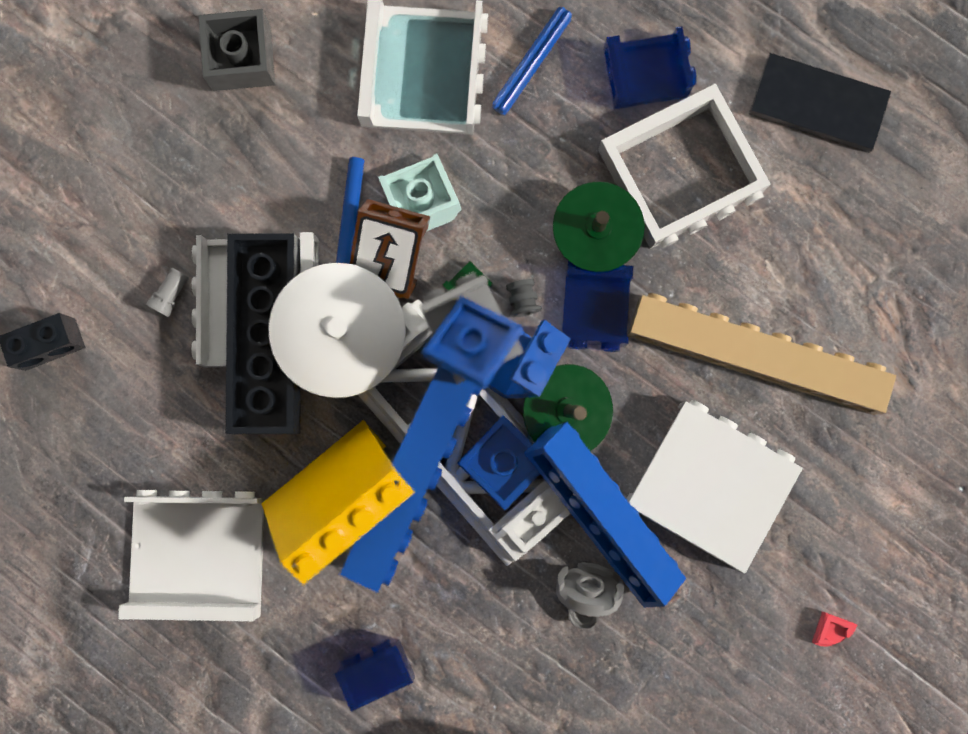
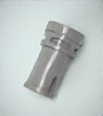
[145,268,189,318]

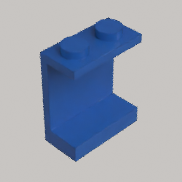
[487,320,571,399]

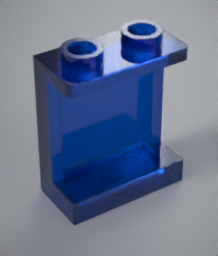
[603,26,697,110]
[562,261,634,352]

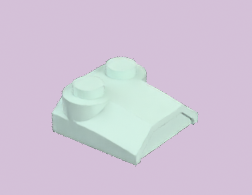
[378,154,461,231]

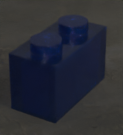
[335,638,415,712]

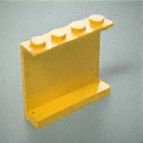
[261,420,415,585]

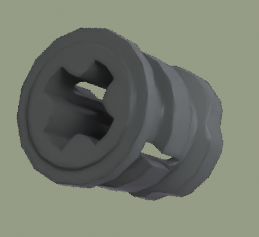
[506,279,542,317]

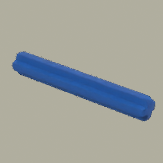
[492,7,572,115]

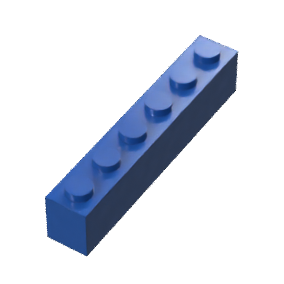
[524,422,686,608]

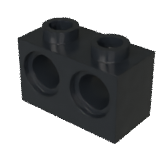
[0,313,86,371]

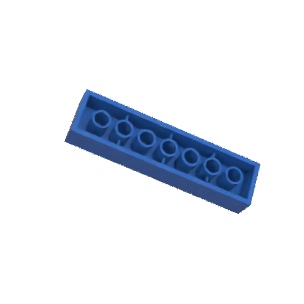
[339,366,482,593]

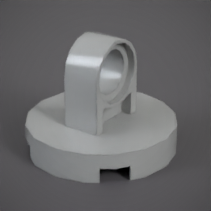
[556,562,624,630]

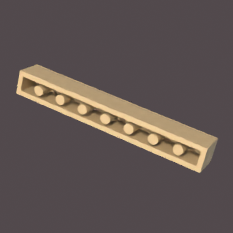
[627,293,897,415]

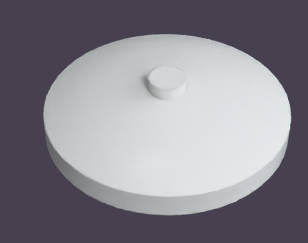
[269,263,405,398]

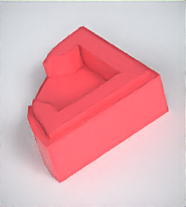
[812,611,858,647]

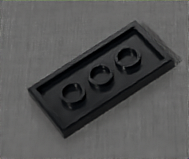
[749,53,891,153]

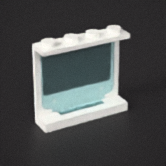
[357,0,488,135]

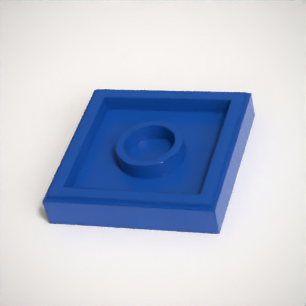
[422,296,523,390]
[457,415,540,510]

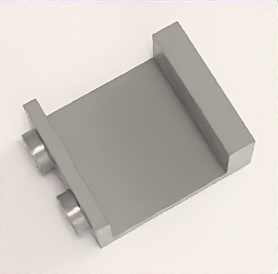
[420,272,523,384]

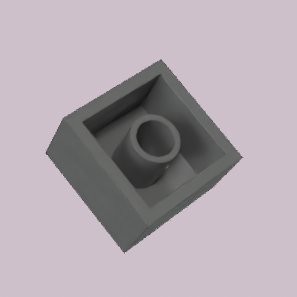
[198,9,276,91]

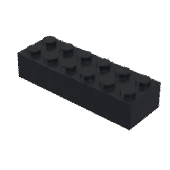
[225,233,301,435]

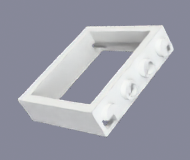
[598,83,771,249]

